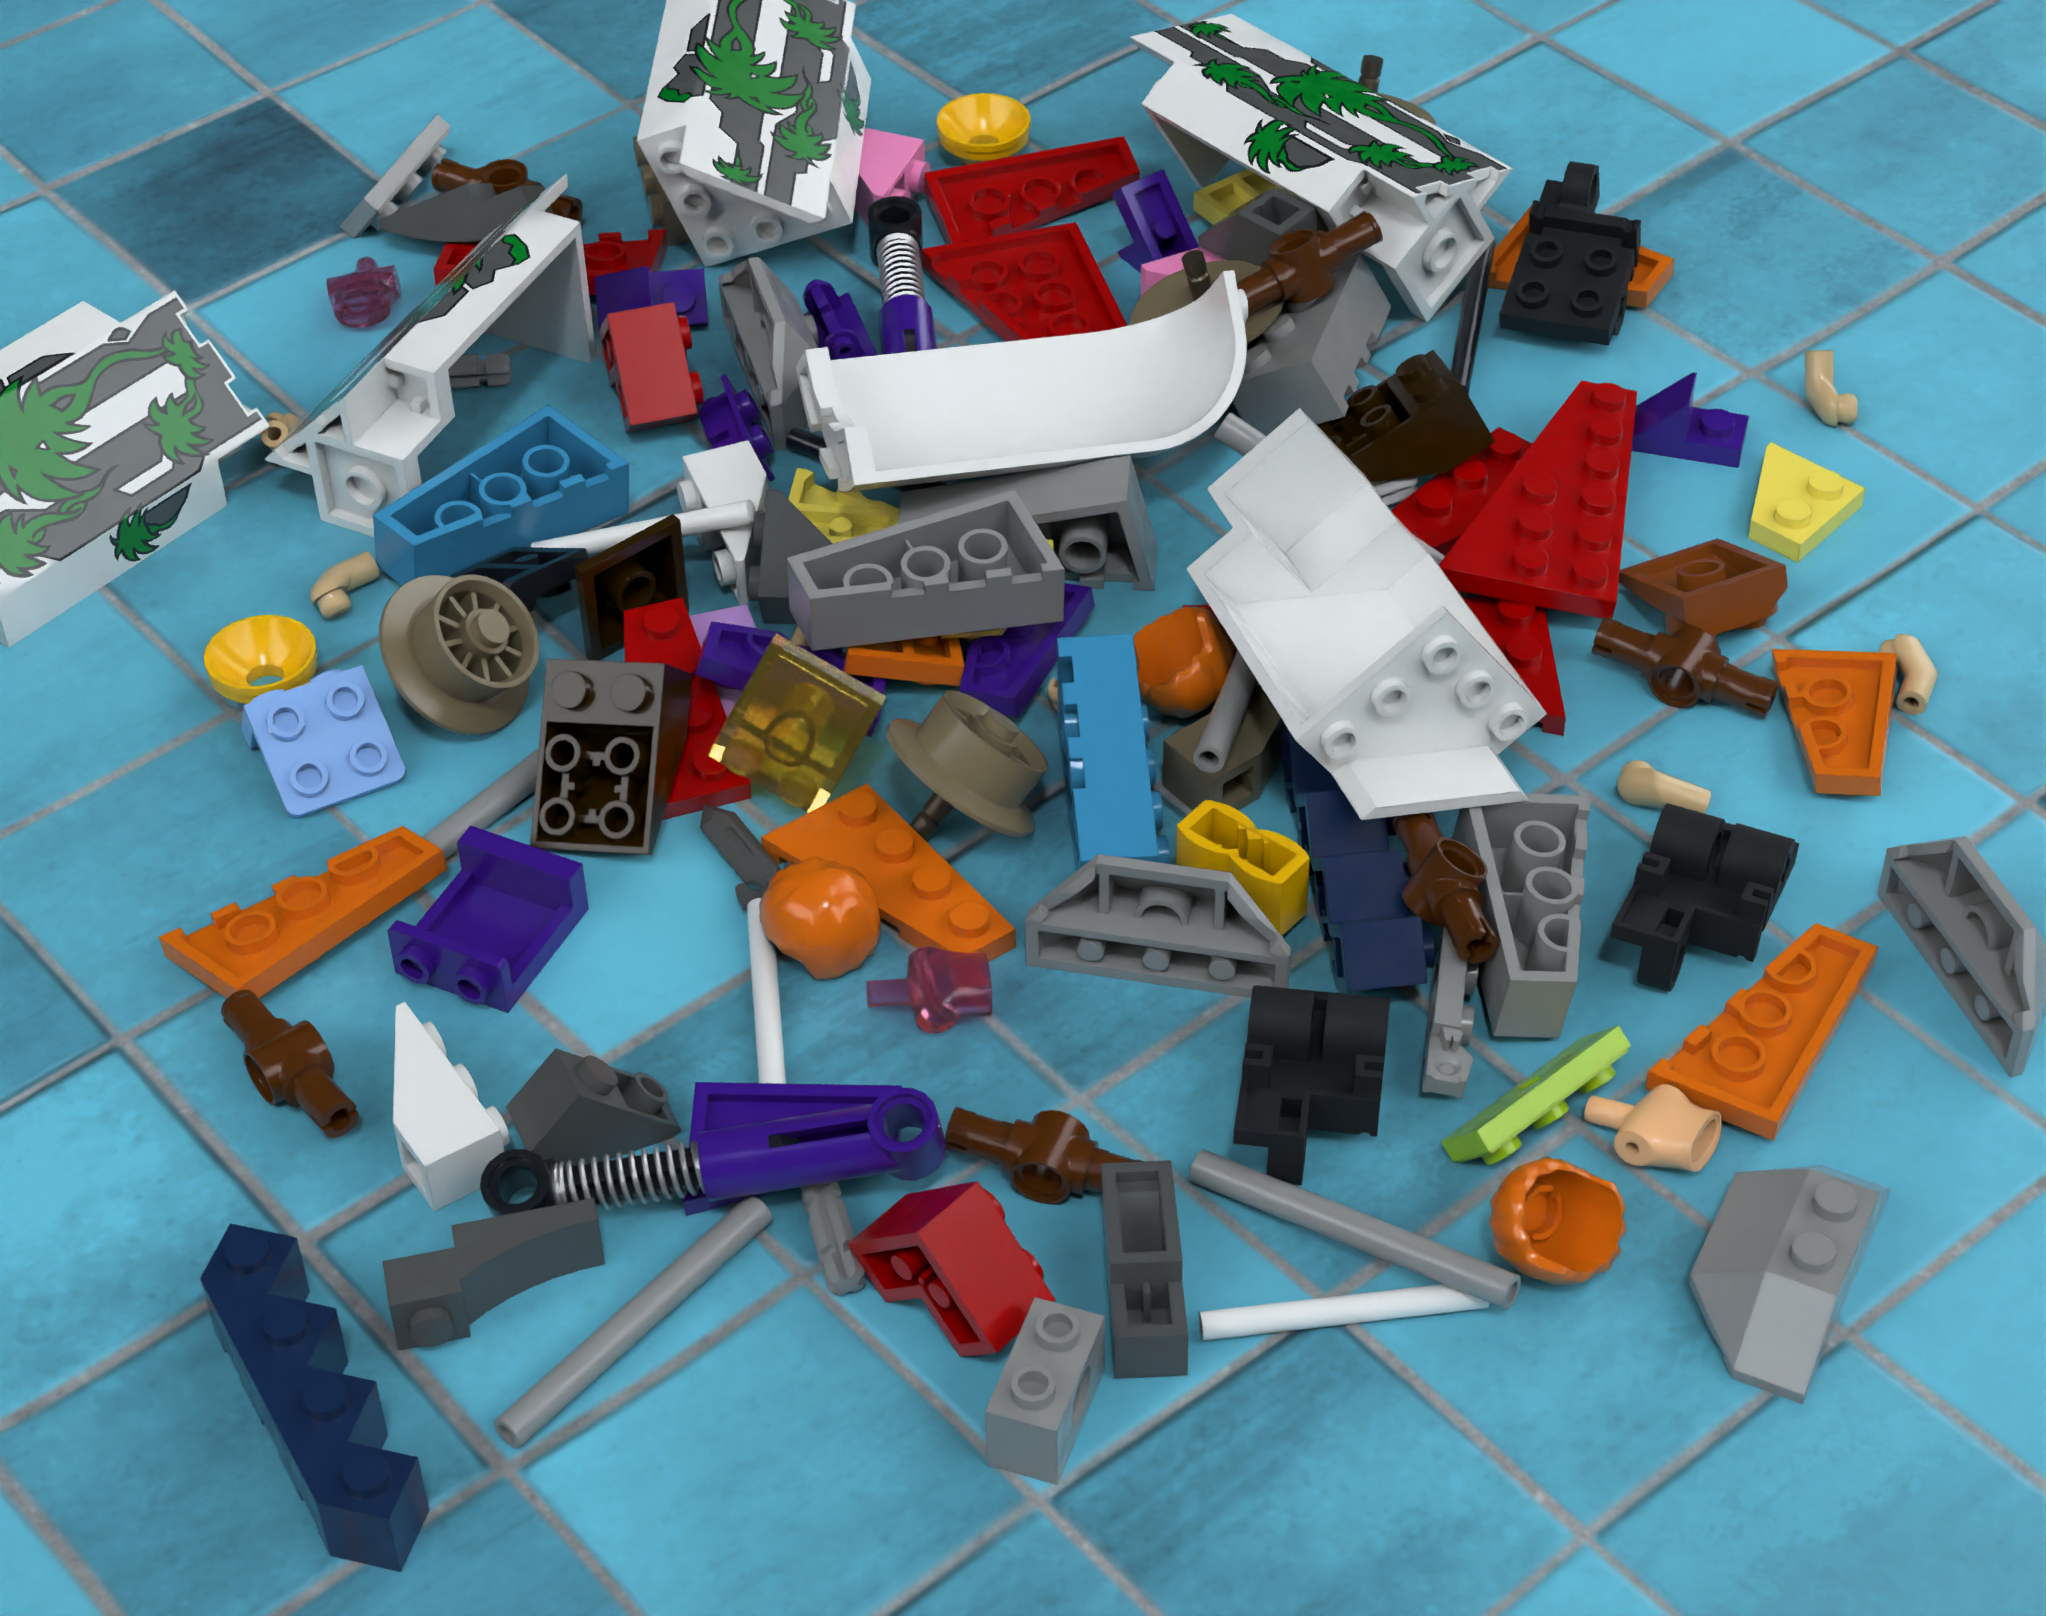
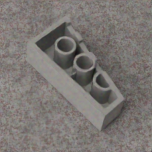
[1232,253,1392,436]
[897,455,1158,591]
[786,489,1065,651]
[1452,793,1591,1038]

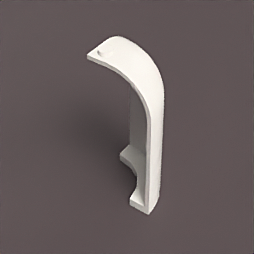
[796,270,1248,492]

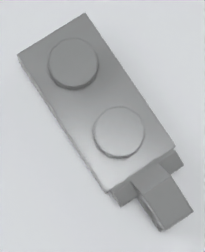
[1421,927,1479,1099]

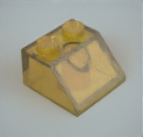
[708,633,887,813]

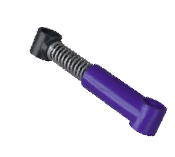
[868,196,937,355]
[480,1088,946,1217]

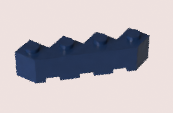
[1279,731,1435,992]
[200,1223,430,1572]

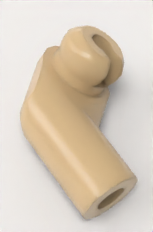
[1805,350,1858,427]
[260,411,301,451]
[309,551,380,620]
[1879,634,1938,715]
[1616,760,1711,814]

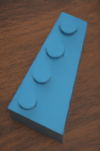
[373,404,629,586]
[1057,633,1170,871]

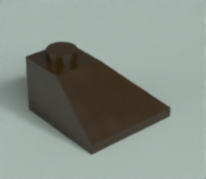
[574,514,689,661]

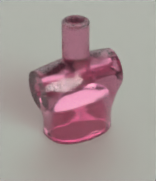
[326,257,401,328]
[866,946,992,1034]

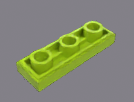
[1441,1025,1631,1165]

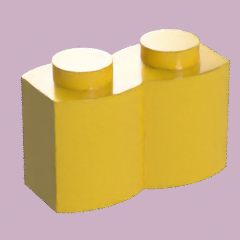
[1176,800,1310,936]

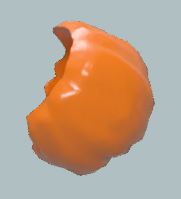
[1133,606,1238,719]
[759,857,881,980]
[1489,1157,1626,1286]

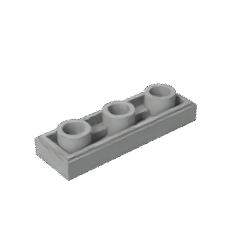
[340,114,451,238]

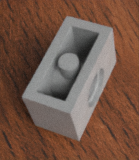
[985,1297,1105,1485]

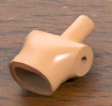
[1584,1084,1722,1172]

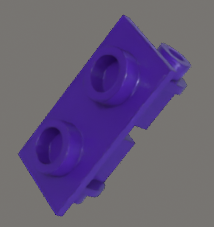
[803,279,878,360]
[699,374,775,481]

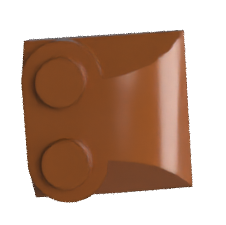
[1619,538,1788,640]

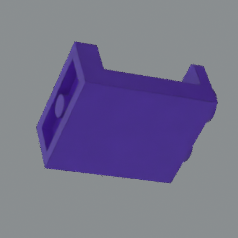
[387,825,589,1013]

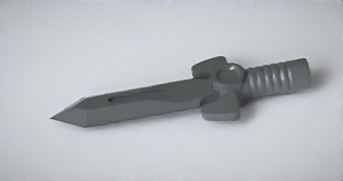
[700,804,795,911]

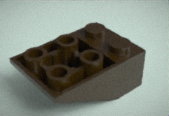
[1317,350,1495,482]
[530,659,692,855]

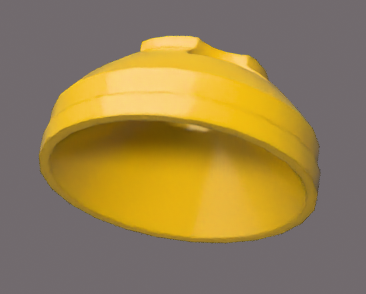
[936,93,1031,165]
[203,615,318,705]

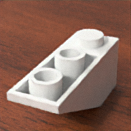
[677,440,768,606]
[393,1002,511,1211]

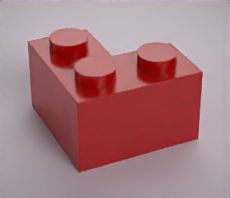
[599,302,704,433]
[847,1181,1056,1357]

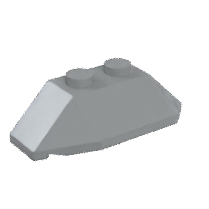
[718,257,824,451]
[1877,836,2046,1078]
[1025,854,1291,998]
[1689,1165,1890,1404]

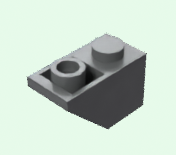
[1198,187,1317,267]
[749,490,833,624]
[506,1048,681,1166]

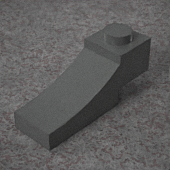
[382,1198,605,1351]

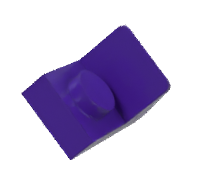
[1112,169,1199,273]
[594,266,708,331]
[1632,372,1749,468]

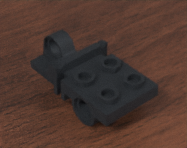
[1499,161,1641,346]
[1610,803,1800,992]
[1233,985,1390,1185]

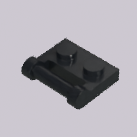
[449,547,589,612]

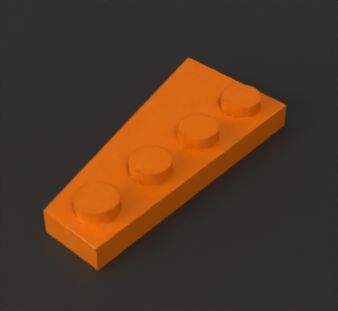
[761,783,1016,976]
[159,826,448,999]
[1645,923,1878,1141]

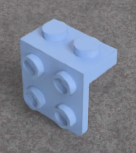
[241,665,405,818]

